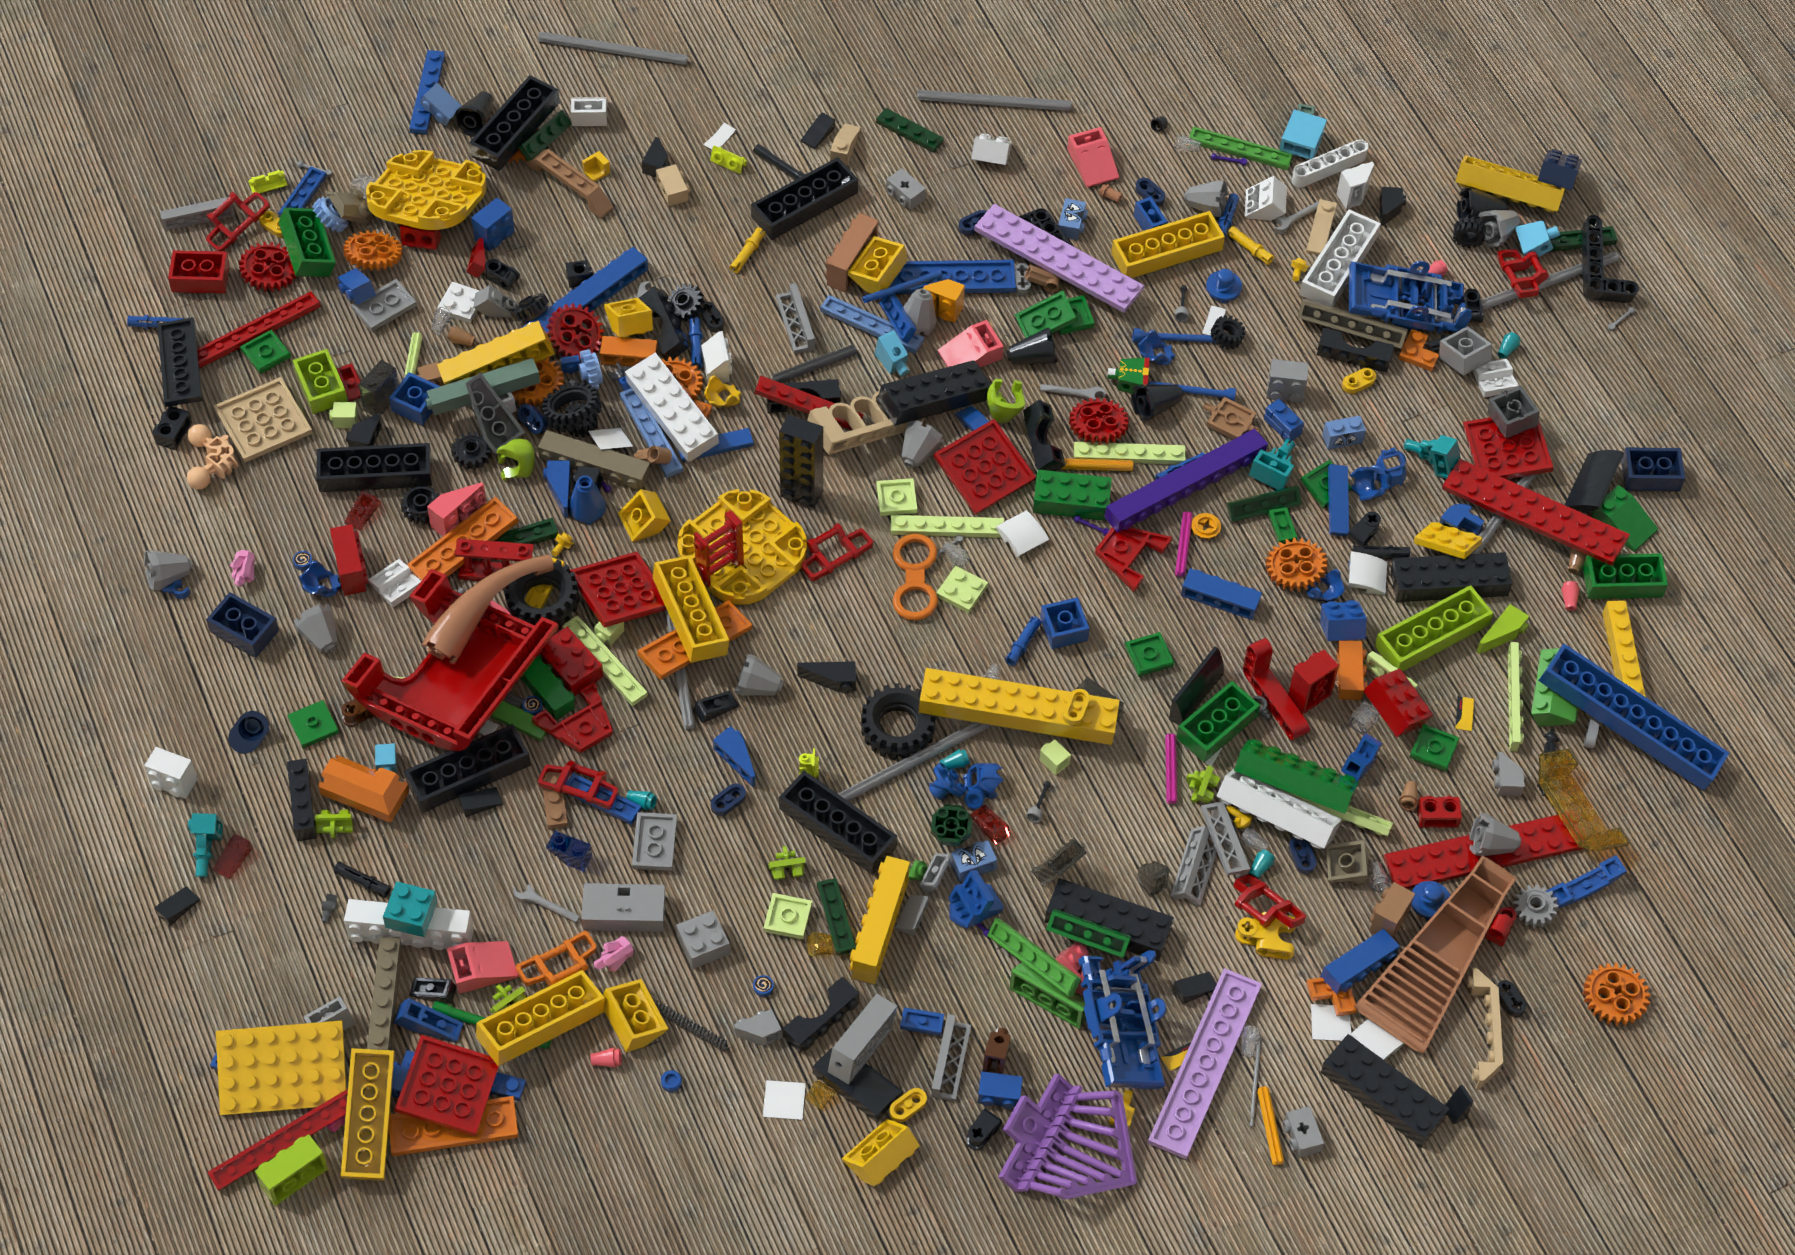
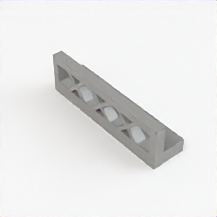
[160,197,235,231]
[776,283,815,354]
[1200,802,1250,878]
[1170,826,1220,906]
[931,1014,971,1102]

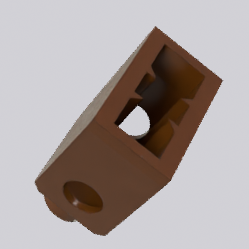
[982,1028,1011,1074]

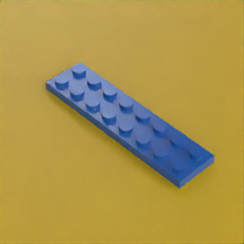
[888,260,1016,294]

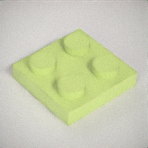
[876,478,917,516]
[936,566,988,613]
[764,893,812,939]

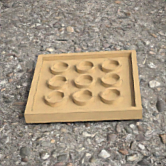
[213,377,313,463]

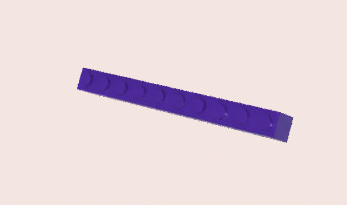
[1104,429,1268,533]

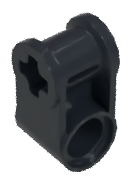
[485,259,520,291]
[1462,288,1484,323]
[1347,511,1381,546]
[967,1109,1003,1150]

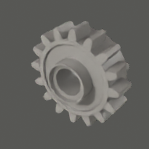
[1513,884,1558,928]

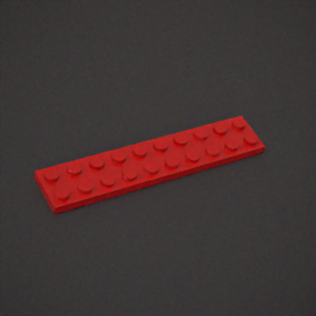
[1442,459,1630,566]
[1383,812,1585,889]

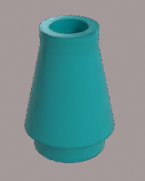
[1497,332,1521,359]
[940,749,970,770]
[626,790,657,811]
[1248,849,1275,879]

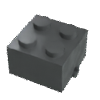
[1488,386,1540,438]

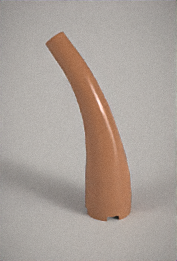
[421,554,554,664]

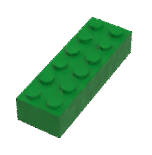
[1234,739,1359,814]

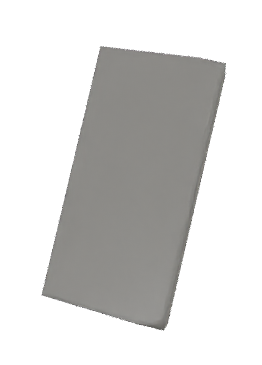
[919,853,952,893]
[895,895,929,936]

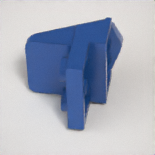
[949,870,1004,928]

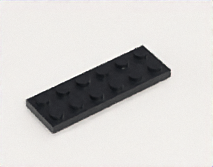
[157,317,203,407]

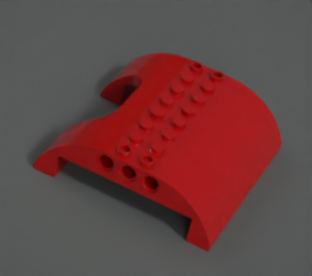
[341,569,559,751]

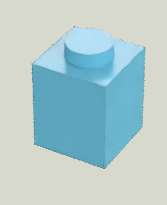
[375,743,397,774]

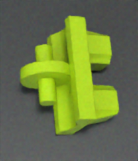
[1185,765,1220,804]
[315,809,353,838]
[768,846,806,880]
[490,984,526,1014]

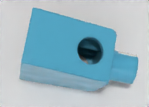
[1515,221,1560,257]
[875,330,910,377]

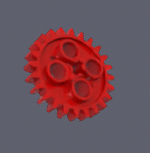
[239,241,296,292]
[546,303,605,360]
[1069,397,1129,445]

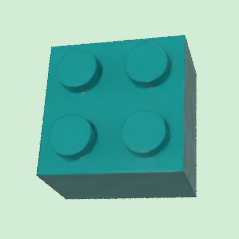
[383,881,438,938]

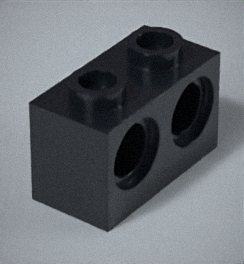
[152,406,192,451]

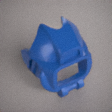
[1138,330,1175,365]
[1374,447,1407,489]
[1349,465,1390,500]
[299,561,342,597]
[1306,569,1345,602]
[963,763,1004,799]

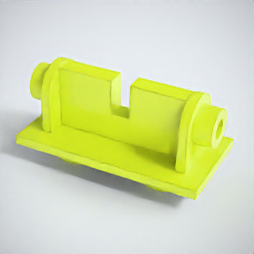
[710,145,748,174]
[248,170,288,194]
[799,748,819,778]

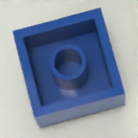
[471,198,515,251]
[389,372,440,425]
[1040,597,1090,649]
[1320,600,1367,641]

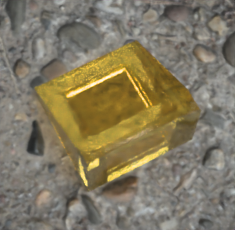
[807,932,833,956]
[805,1081,836,1110]

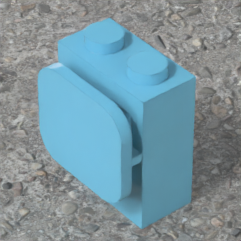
[1280,110,1327,159]

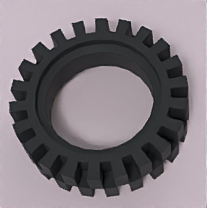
[542,382,602,432]

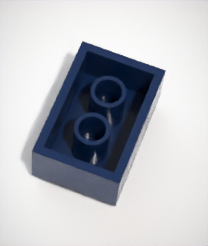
[1537,149,1582,190]
[1621,447,1685,491]
[206,592,279,658]

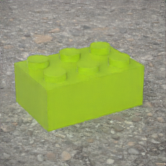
[292,349,348,414]
[255,1134,328,1206]

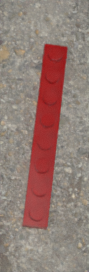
[198,291,321,368]
[207,1089,348,1191]

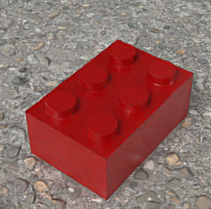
[168,250,230,294]
[330,524,369,596]
[539,626,604,696]
[1288,649,1339,715]
[1363,668,1433,737]

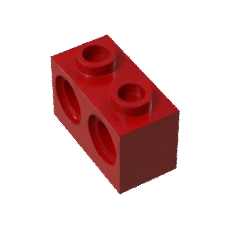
[400,224,441,250]
[1417,796,1462,828]

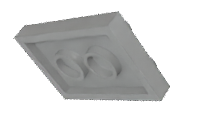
[351,279,417,332]
[632,812,677,871]

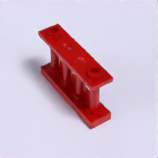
[693,510,744,588]
[455,538,534,581]

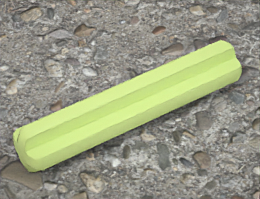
[405,332,422,376]

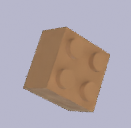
[1369,882,1415,938]

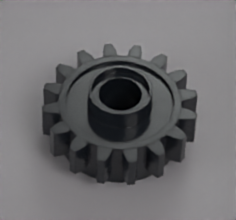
[668,283,705,322]
[511,293,549,324]
[451,431,492,470]
[401,486,440,525]

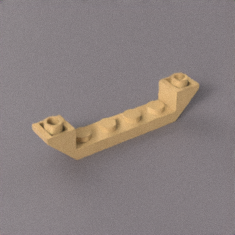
[1467,968,1503,1089]

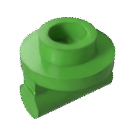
[909,860,928,881]

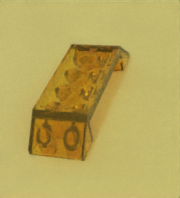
[1539,749,1630,851]

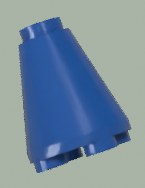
[569,476,606,525]

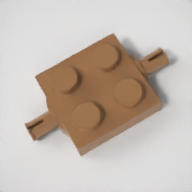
[1202,397,1261,440]

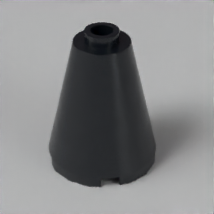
[454,91,494,137]
[1457,187,1508,220]
[1006,328,1058,364]
[1131,384,1183,421]

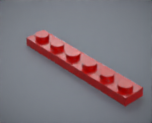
[754,375,864,430]

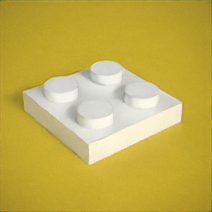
[437,282,479,323]

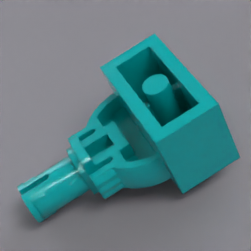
[1404,435,1461,479]
[1249,439,1295,490]
[188,813,224,878]

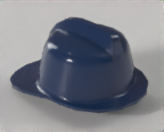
[228,711,269,753]

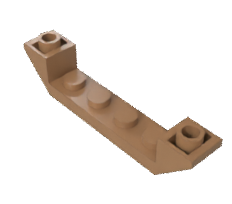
[525,149,613,219]

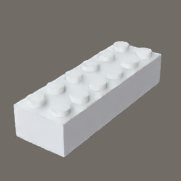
[1300,210,1381,307]
[625,352,719,463]
[1217,769,1342,849]
[344,899,474,950]

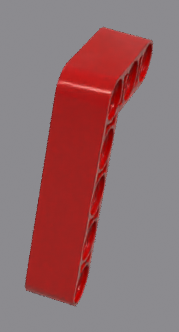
[1243,638,1310,740]

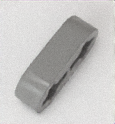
[1014,263,1031,295]
[1583,716,1600,749]

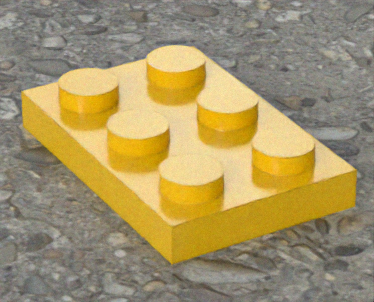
[1414,522,1483,559]

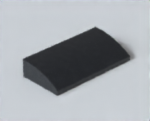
[1565,450,1624,514]
[1169,646,1224,726]
[812,1047,903,1122]

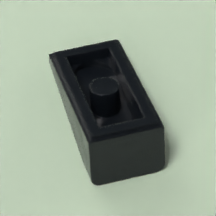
[801,112,835,149]
[694,691,739,723]
[458,787,503,817]
[154,886,200,926]
[1173,972,1217,1004]
[409,977,457,1004]
[1445,1085,1474,1124]

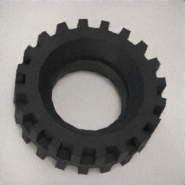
[504,559,579,627]
[861,683,936,760]

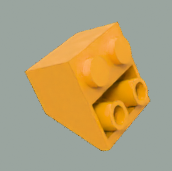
[923,279,965,323]

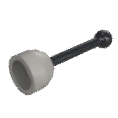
[1174,285,1189,322]
[1026,781,1051,823]

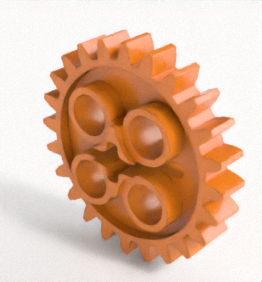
[343,230,402,271]
[511,357,564,407]
[661,357,703,400]
[1266,538,1328,592]
[1582,962,1651,1026]

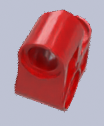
[1484,907,1516,947]

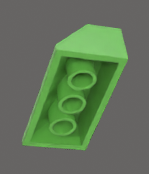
[1531,648,1578,727]
[1009,962,1086,1030]

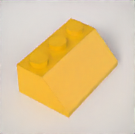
[847,236,908,293]
[603,979,668,1052]
[842,1119,920,1186]

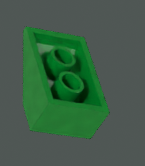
[1591,485,1658,552]

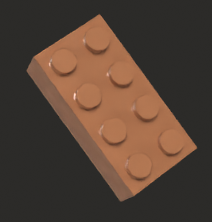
[825,213,879,293]

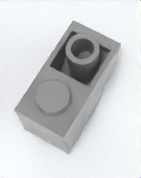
[473,285,517,318]
[1492,752,1525,796]
[734,1009,782,1046]

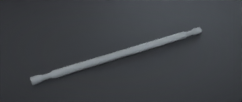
[1249,1035,1261,1127]

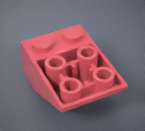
[1067,127,1119,188]
[938,320,1003,368]
[427,482,487,537]
[447,941,519,994]
[1055,941,1102,997]

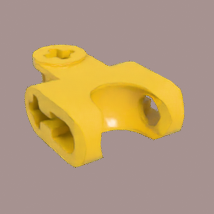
[1235,912,1296,960]

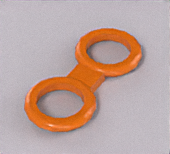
[892,534,938,621]

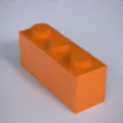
[600,336,658,367]
[1337,640,1367,700]

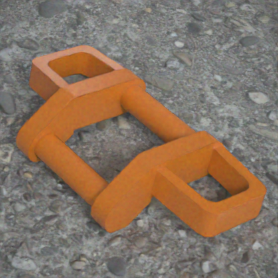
[516,931,597,986]

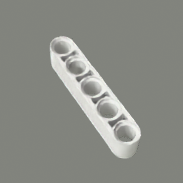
[1292,140,1368,188]

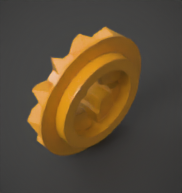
[1191,513,1221,540]

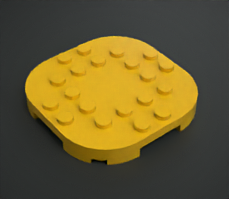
[366,150,486,230]
[677,489,807,605]

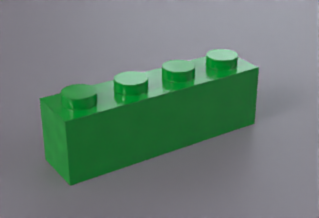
[521,654,575,720]
[1046,909,1131,958]

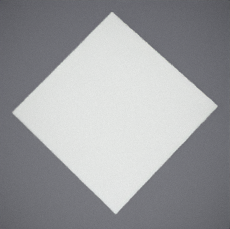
[588,428,633,450]
[1311,1004,1351,1041]
[763,1080,806,1120]

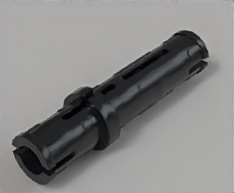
[1352,545,1410,560]
[334,861,392,898]

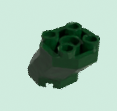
[931,804,973,846]

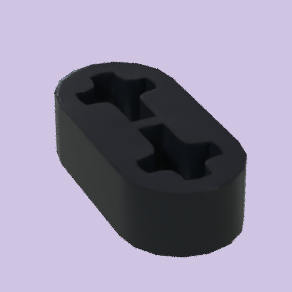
[700,302,724,333]
[1497,980,1526,1018]

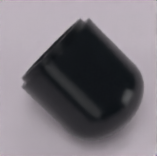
[1151,116,1168,132]

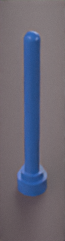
[1132,328,1216,343]
[1148,381,1236,401]

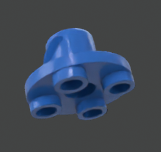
[1206,269,1242,303]
[929,762,967,800]
[1412,881,1450,920]

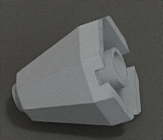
[1185,180,1228,217]
[1478,210,1520,247]
[903,289,937,335]
[901,421,944,468]
[143,550,192,591]
[294,604,338,654]
[735,654,784,696]
[1470,812,1521,856]

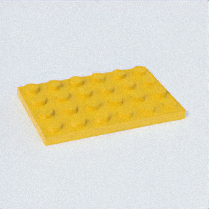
[216,1020,347,1115]

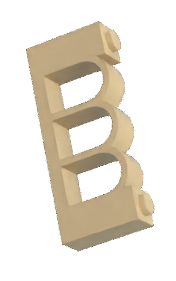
[807,391,925,455]

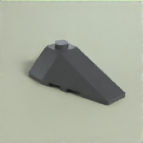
[465,372,525,454]

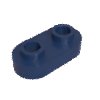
[1135,178,1165,206]
[958,210,987,235]
[517,404,548,434]
[711,783,746,816]
[1288,837,1317,874]

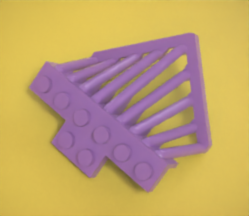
[998,1074,1137,1200]

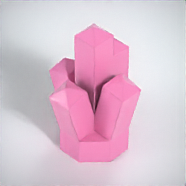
[229,550,255,587]
[594,936,634,972]

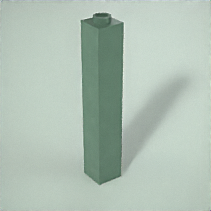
[425,358,540,416]

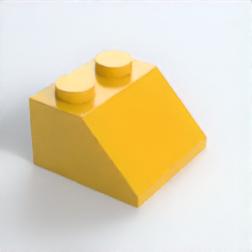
[604,298,653,338]
[618,489,671,542]

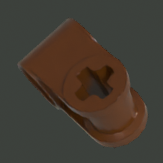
[341,699,375,727]

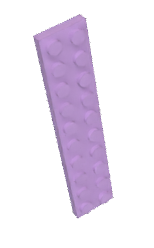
[974,204,1144,313]
[1148,968,1262,1160]

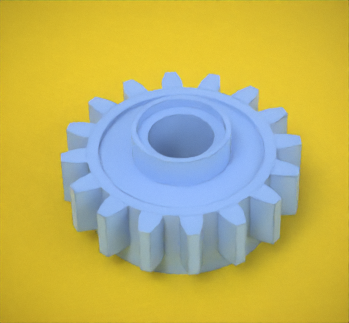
[312,197,349,233]
[578,350,603,389]

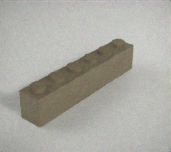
[1297,299,1409,349]
[538,430,651,490]
[367,937,403,1051]

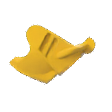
[704,375,742,408]

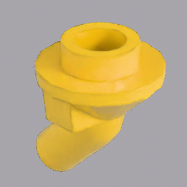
[1291,258,1309,282]
[551,532,574,557]
[1226,805,1252,829]

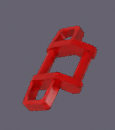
[206,192,270,251]
[1497,249,1549,298]
[801,523,873,581]
[538,760,618,810]
[1233,874,1306,928]

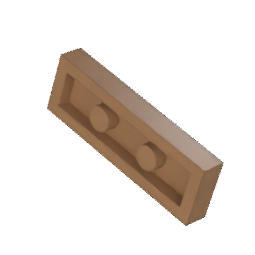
[543,772,568,829]

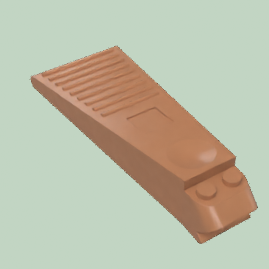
[1354,855,1517,1054]

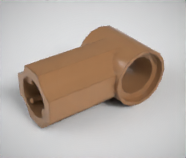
[1024,265,1060,293]
[634,445,672,465]

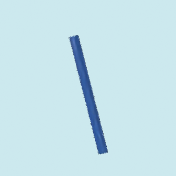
[862,271,943,303]

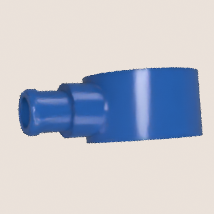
[162,580,190,599]

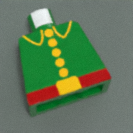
[1107,358,1150,394]

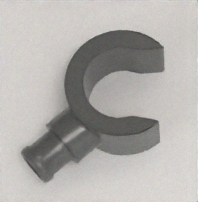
[606,363,631,381]
[1253,696,1272,721]
[321,893,337,922]

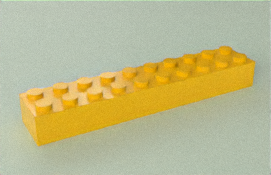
[918,668,1119,745]

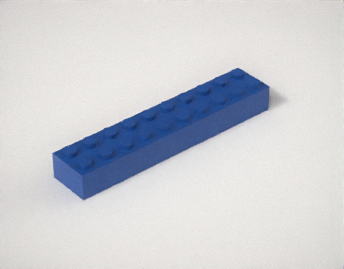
[1538,643,1729,790]

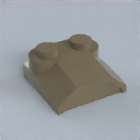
[326,189,372,225]
[1325,840,1369,884]

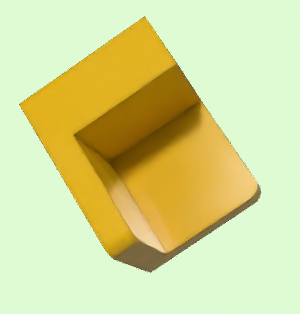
[582,151,610,182]

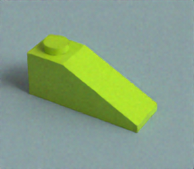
[1476,604,1529,654]

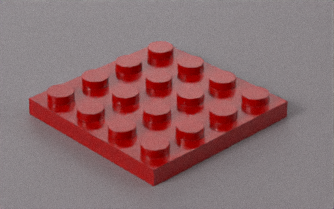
[1463,417,1553,479]
[933,419,1036,515]
[570,551,667,628]
[394,1035,499,1136]

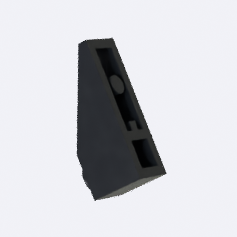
[797,661,856,693]

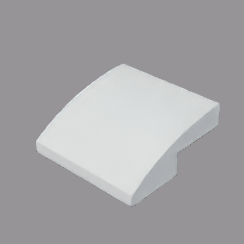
[1473,359,1519,397]
[996,510,1049,557]
[1348,551,1387,595]
[368,559,421,607]
[1350,1019,1404,1060]

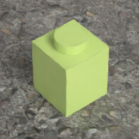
[329,402,358,428]
[594,621,624,646]
[1040,740,1071,775]

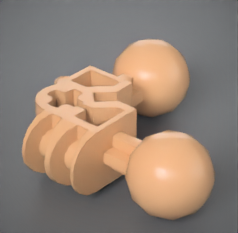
[186,424,238,490]

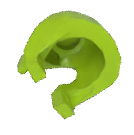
[987,379,1025,424]
[496,439,535,481]

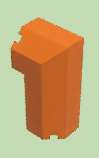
[318,755,410,823]

